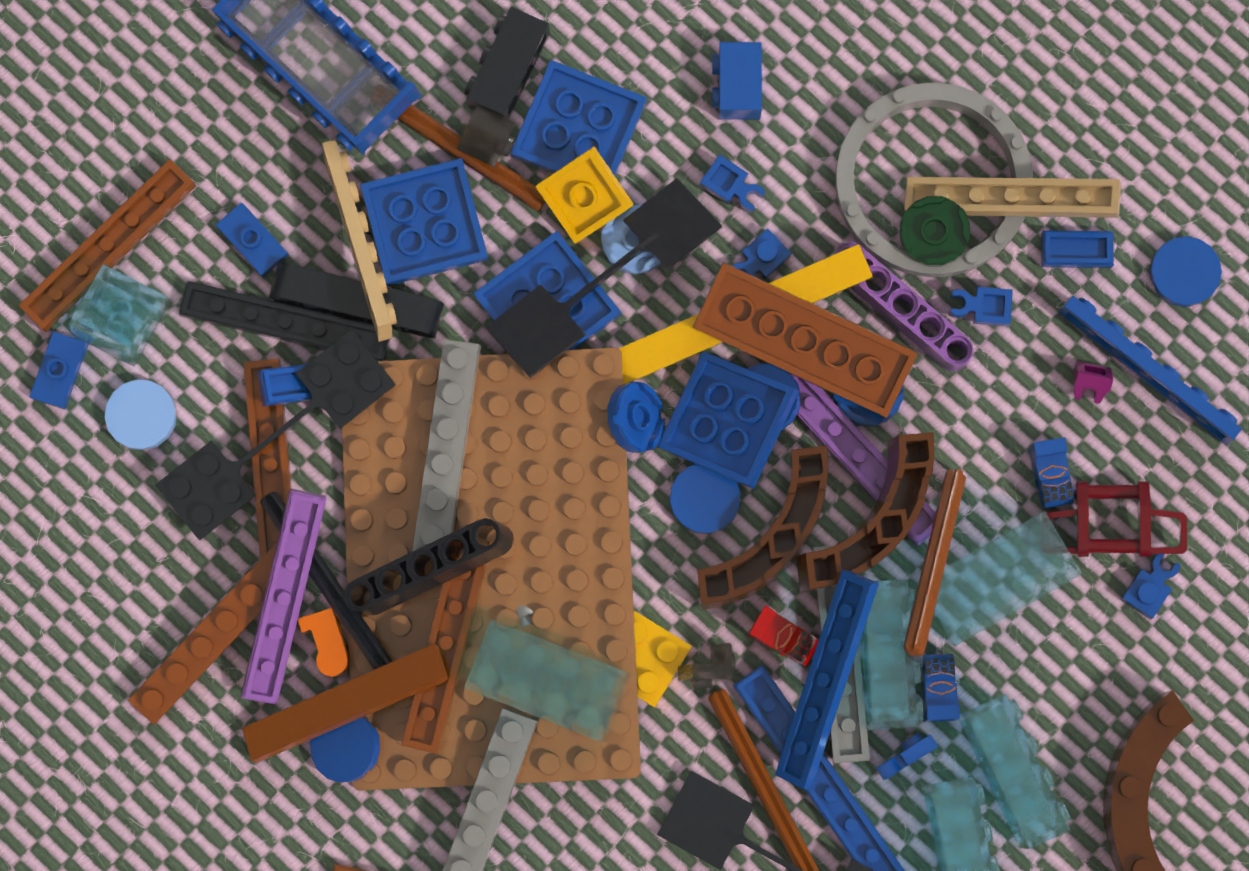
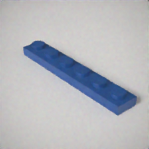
[1059,296,1242,445]
[775,570,879,789]

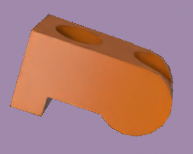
[298,608,349,678]

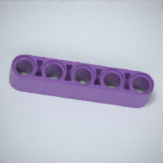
[834,242,974,372]

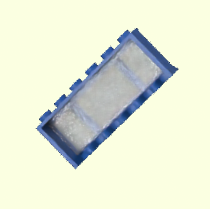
[211,0,422,155]

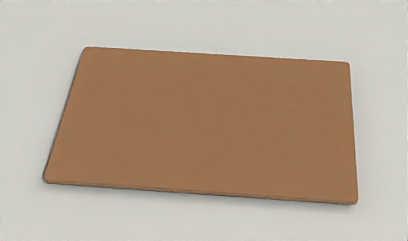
[342,348,641,791]

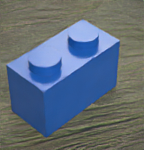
[712,42,762,120]

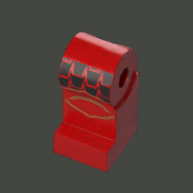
[747,606,819,667]

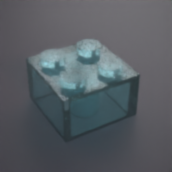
[68,264,168,367]

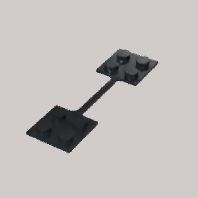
[486,178,722,379]
[155,329,396,541]
[657,770,873,871]

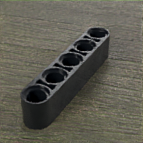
[269,262,444,338]
[344,518,514,616]

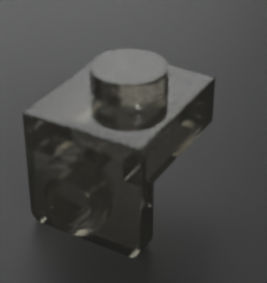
[678,643,736,688]

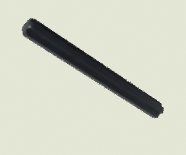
[260,491,393,670]

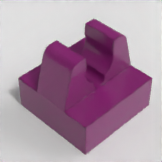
[1073,360,1113,404]

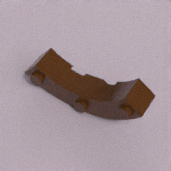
[796,432,934,593]
[697,446,828,611]
[1103,690,1194,871]

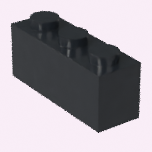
[464,7,550,125]

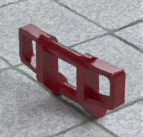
[1040,481,1187,557]

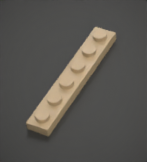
[322,140,397,342]
[904,177,1121,218]

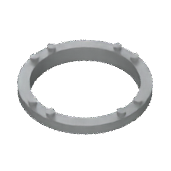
[835,83,1033,277]

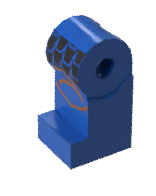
[1028,437,1073,509]
[922,654,960,722]

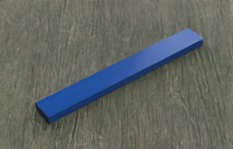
[733,665,905,871]

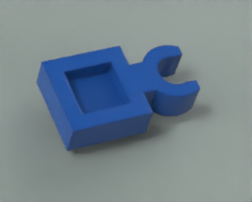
[700,154,765,213]
[733,228,792,279]
[949,287,1013,327]
[1120,554,1180,620]
[876,732,938,780]

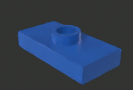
[216,202,289,278]
[29,331,89,410]

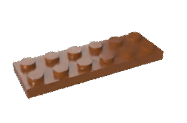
[693,262,918,418]

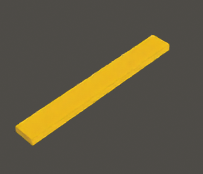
[619,244,873,384]

